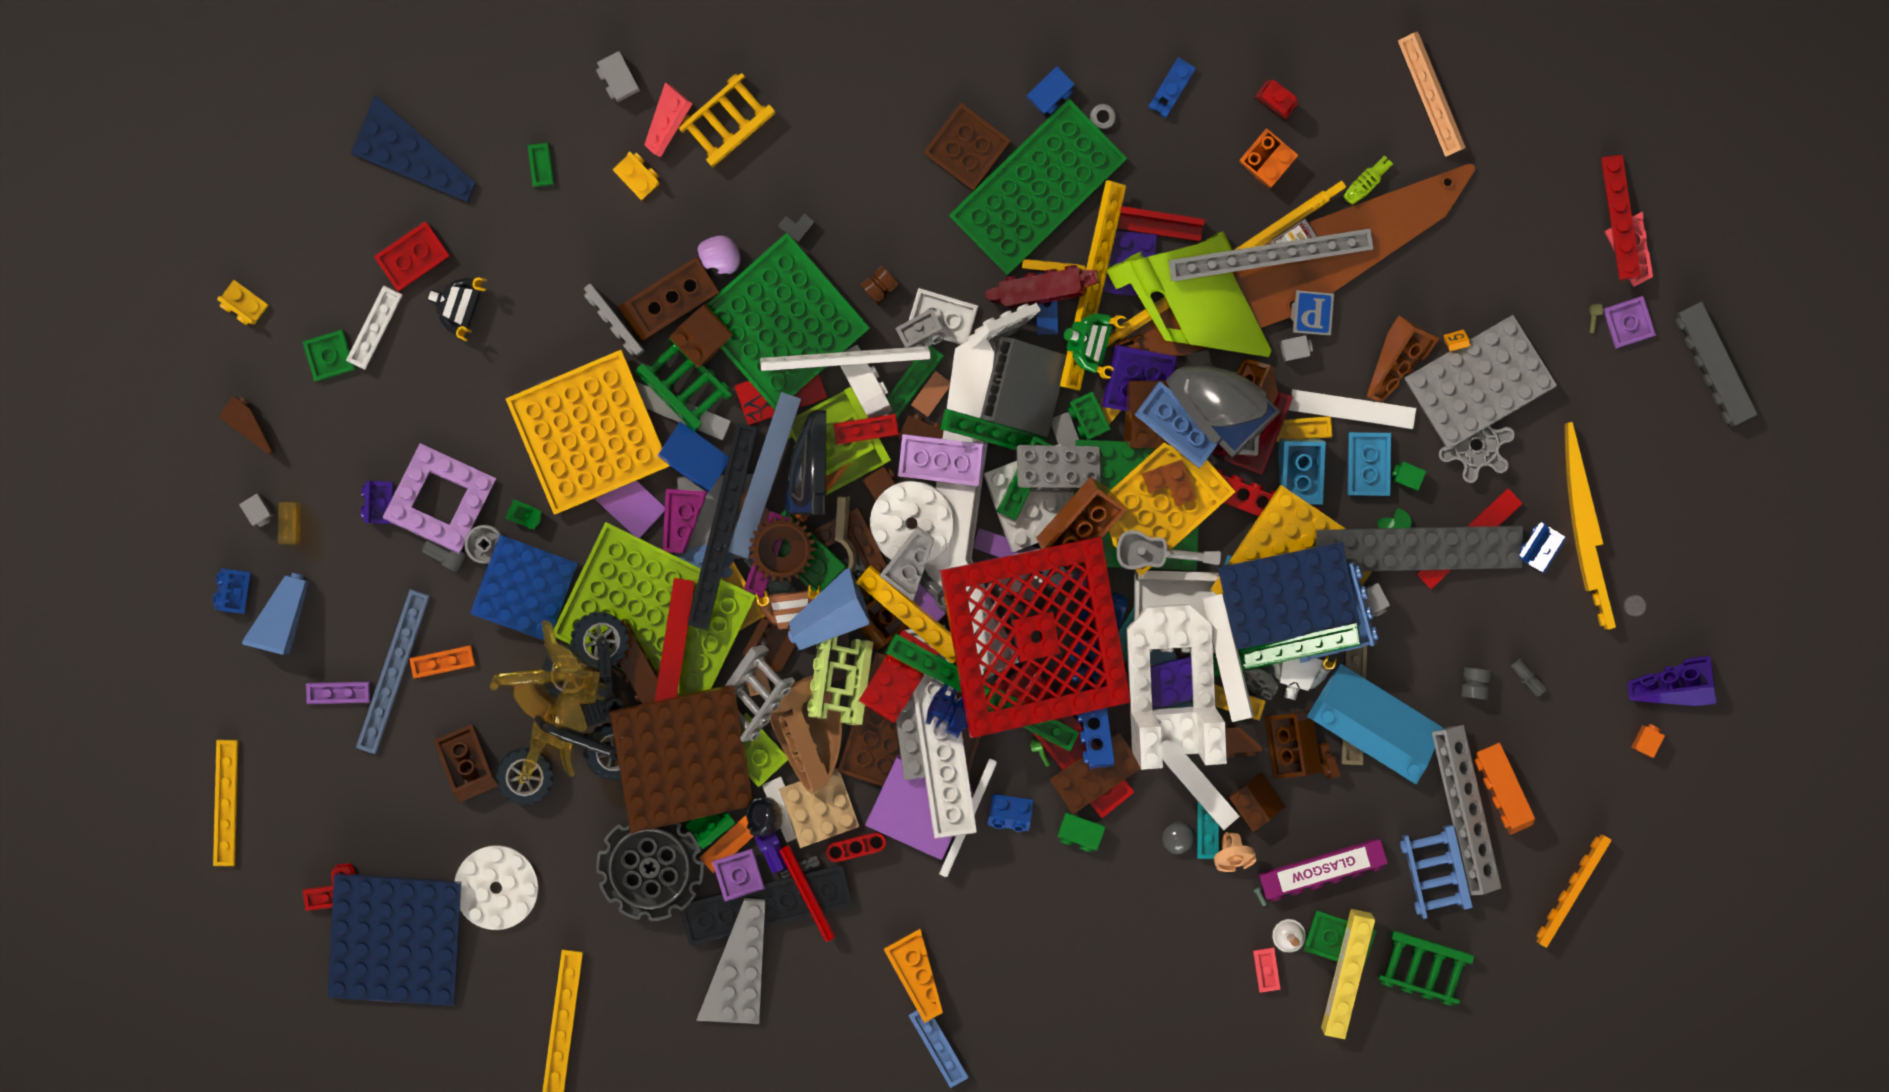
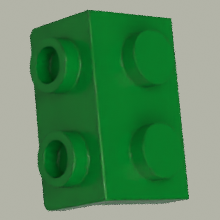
[684,812,735,849]

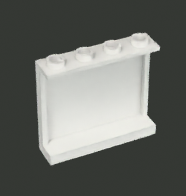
[1134,571,1219,653]

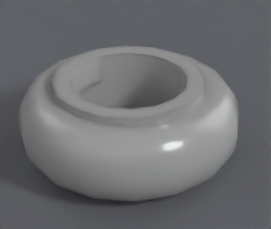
[1090,104,1116,130]

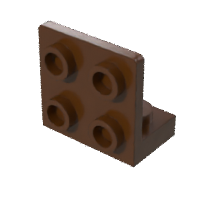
[742,617,796,673]

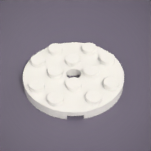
[870,481,954,563]
[455,845,539,930]

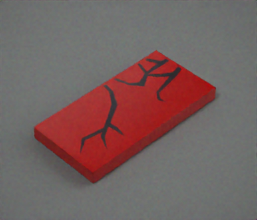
[735,374,827,425]

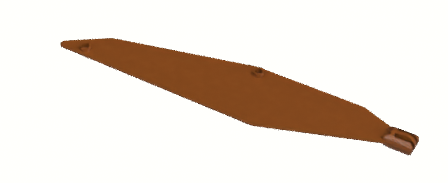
[1111,164,1475,356]

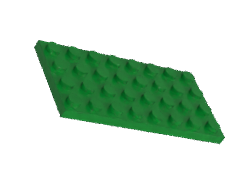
[949,99,1127,276]

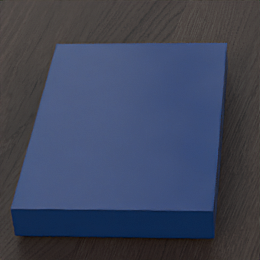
[657,422,729,492]

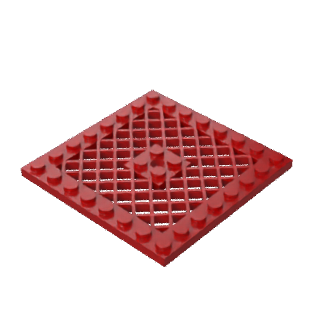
[939,537,1131,738]

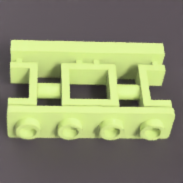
[807,636,873,725]

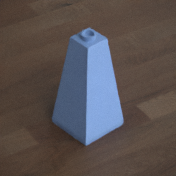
[788,568,870,650]
[242,573,309,655]

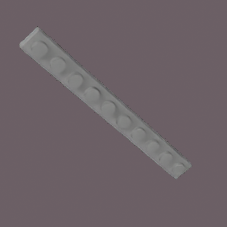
[1168,229,1373,281]

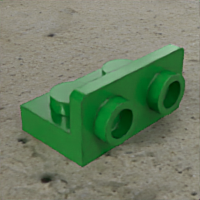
[1067,391,1110,440]

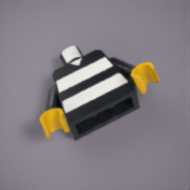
[428,277,487,341]

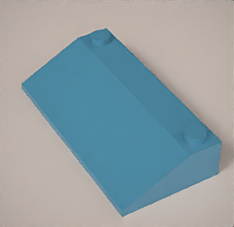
[1307,663,1443,784]

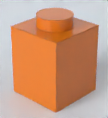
[1631,724,1665,758]

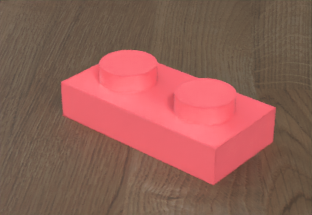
[1253,947,1281,993]

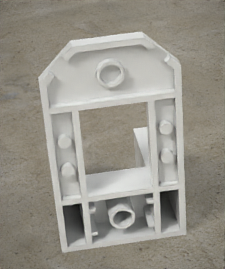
[1127,604,1227,770]

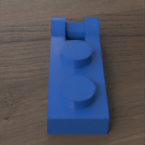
[1148,57,1196,118]

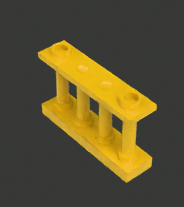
[678,73,775,168]

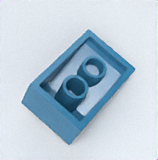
[1278,438,1326,505]

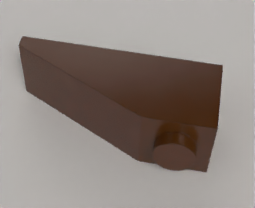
[218,396,275,455]

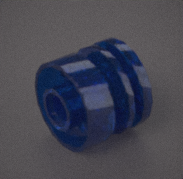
[925,683,967,738]

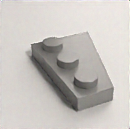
[880,526,935,601]

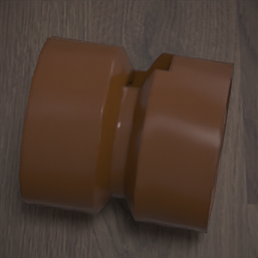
[860,265,900,305]

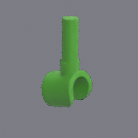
[1030,739,1050,767]

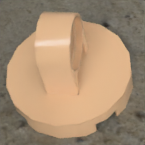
[1214,832,1256,872]

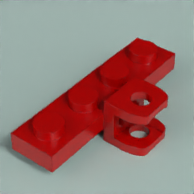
[302,863,355,911]

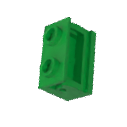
[1057,812,1105,852]

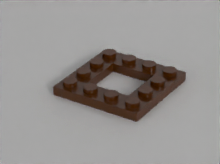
[804,507,888,598]

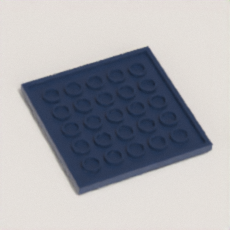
[328,873,462,1006]

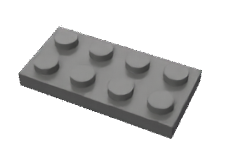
[584,283,645,357]

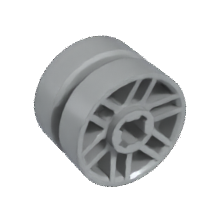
[465,525,504,563]

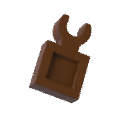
[1318,742,1341,779]

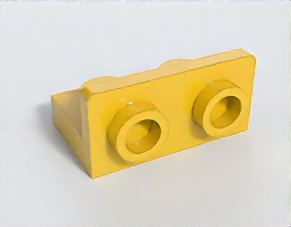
[613,151,660,201]
[217,280,269,325]

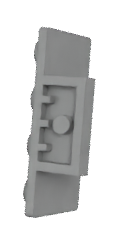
[1017,445,1101,492]

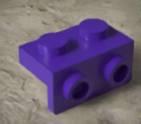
[361,481,394,524]

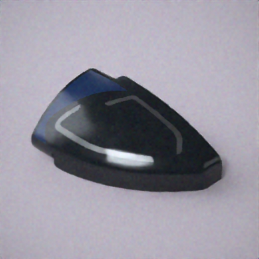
[786,410,827,515]

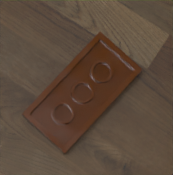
[1049,733,1141,814]

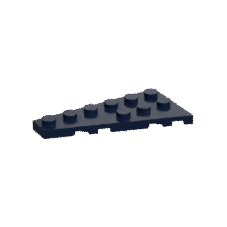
[351,96,476,202]

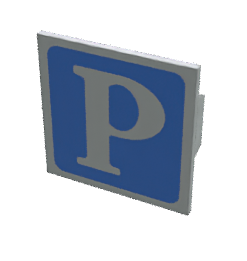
[1291,290,1334,336]

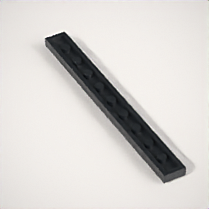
[687,423,758,631]

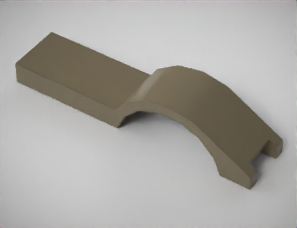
[834,496,858,580]

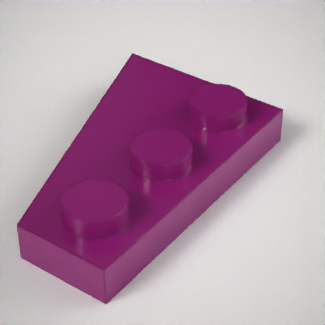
[663,489,708,553]

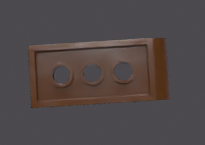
[618,256,720,342]

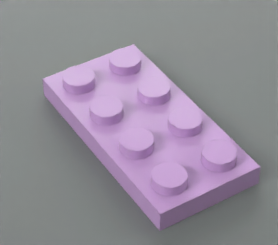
[898,434,985,486]

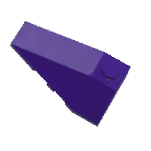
[1628,656,1717,706]

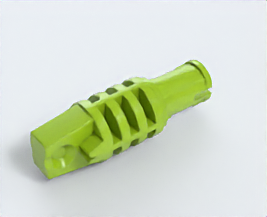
[1344,156,1393,206]

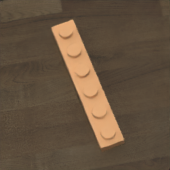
[1398,32,1466,157]

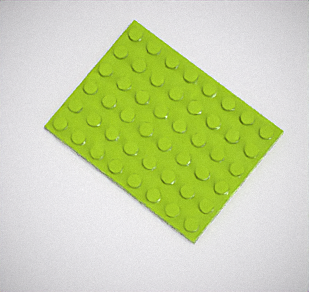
[551,522,756,696]

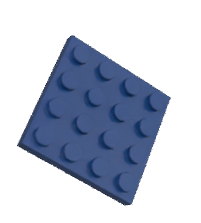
[470,534,578,641]

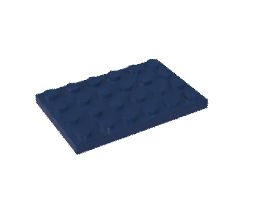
[1218,541,1360,650]

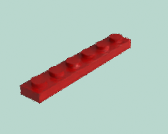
[1601,155,1641,280]

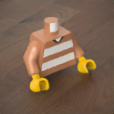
[756,585,821,640]

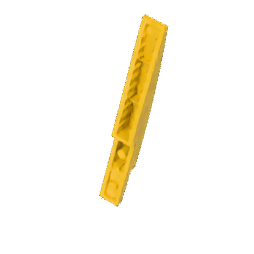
[1565,422,1616,630]

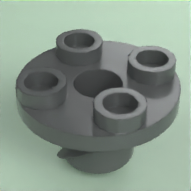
[1243,665,1278,700]

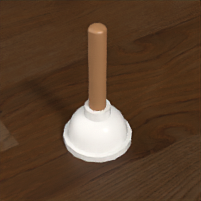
[1272,919,1306,953]

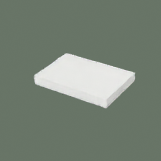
[909,288,978,345]

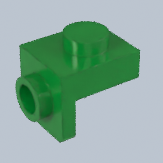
[506,499,542,530]

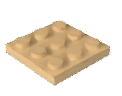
[779,767,859,848]

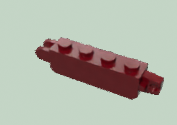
[984,265,1100,309]

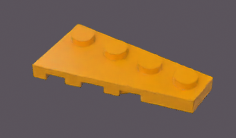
[884,929,943,1023]

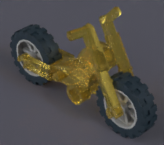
[490,645,593,805]

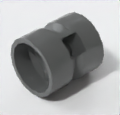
[1461,667,1492,700]

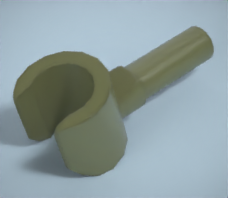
[1589,304,1603,334]

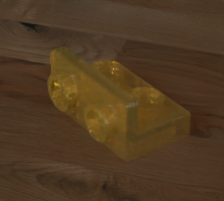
[278,502,300,544]

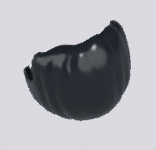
[746,797,783,837]

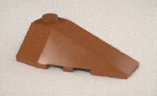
[1367,315,1439,403]

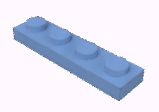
[909,1010,969,1088]

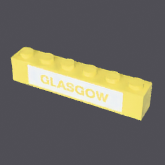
[1321,909,1375,1039]

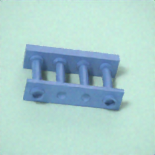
[1400,824,1473,919]

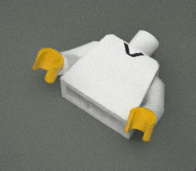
[1272,655,1337,700]

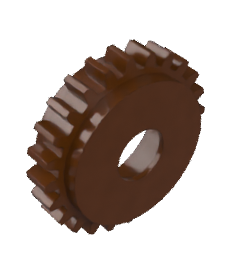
[748,515,815,583]

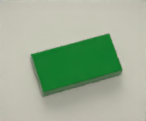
[527,142,554,187]

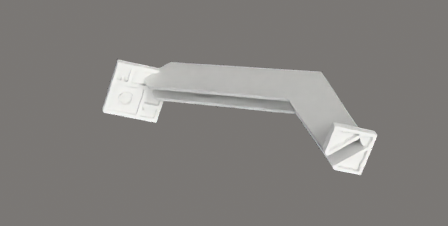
[925,303,1040,679]

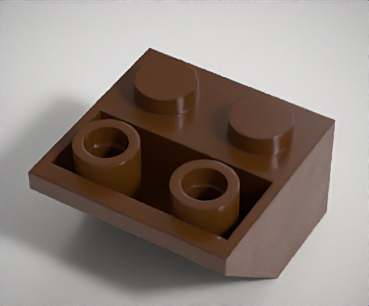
[1225,725,1262,758]

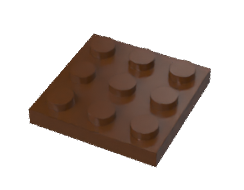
[923,103,1011,191]

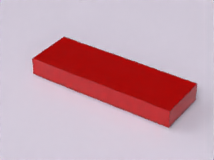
[833,414,899,445]

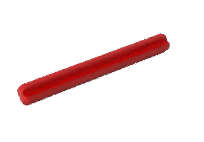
[780,845,835,942]

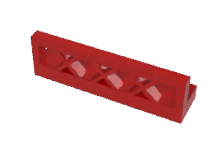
[1118,206,1205,242]

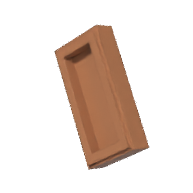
[911,371,950,417]

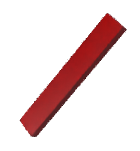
[1416,488,1523,589]
[654,578,695,702]

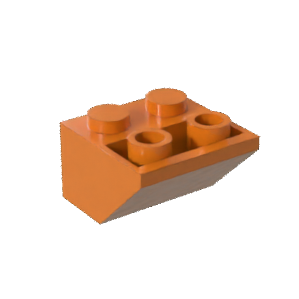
[1239,128,1298,189]

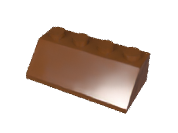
[1036,477,1127,569]

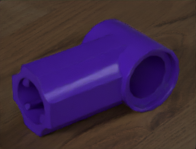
[755,832,787,873]

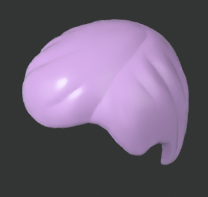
[697,236,741,274]

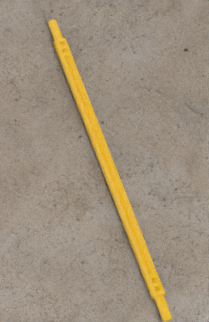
[1107,181,1346,347]

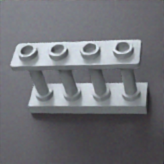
[725,645,795,742]

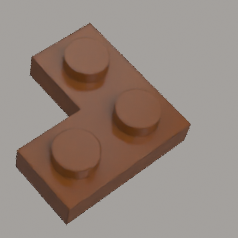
[1142,460,1196,506]

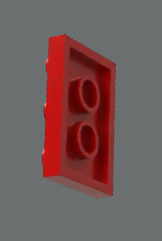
[374,221,450,292]

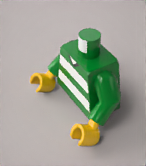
[1064,313,1126,379]

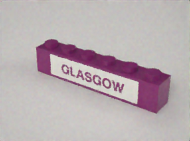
[1258,838,1388,902]

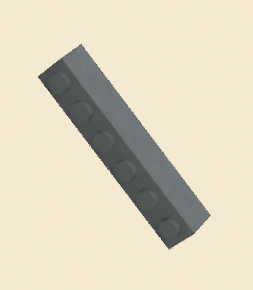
[1675,302,1758,426]

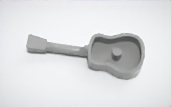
[1116,530,1221,570]

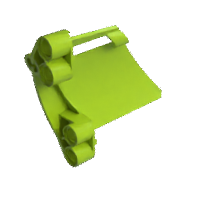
[1106,231,1271,357]

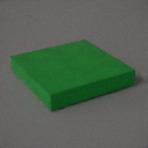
[302,329,356,382]

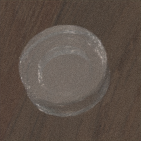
[1624,595,1646,616]

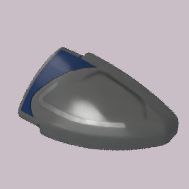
[1166,366,1280,458]

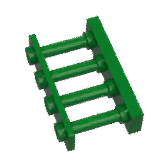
[635,338,731,432]
[1377,929,1475,1006]

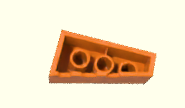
[1474,743,1535,835]

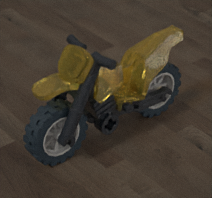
[534,611,629,780]

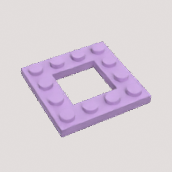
[383,443,496,554]

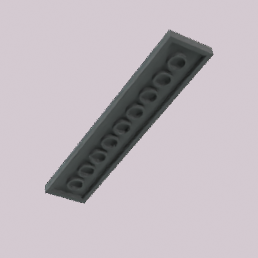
[1315,525,1523,571]

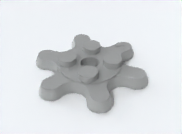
[1439,426,1515,483]

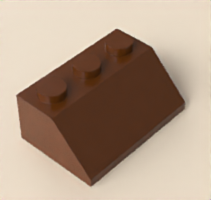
[1264,710,1322,779]

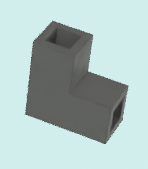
[778,214,815,243]

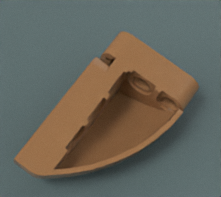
[769,675,842,792]

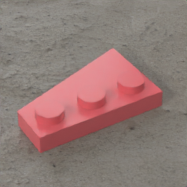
[644,83,693,157]
[1604,212,1653,287]

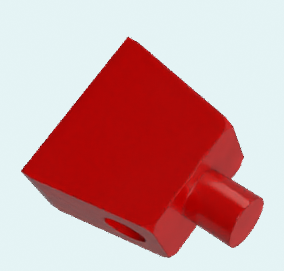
[1254,80,1298,121]

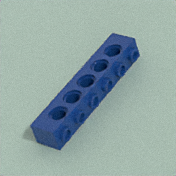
[1070,640,1114,769]

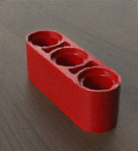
[826,832,886,862]

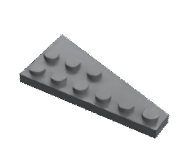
[696,898,766,1024]

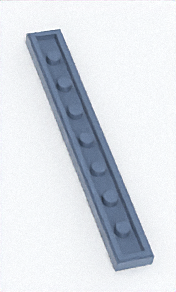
[728,392,801,559]
[356,589,430,755]

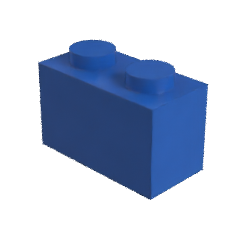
[1026,66,1074,116]

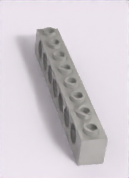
[1432,725,1501,896]

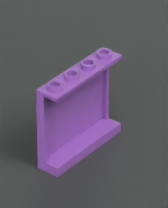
[865,754,974,860]

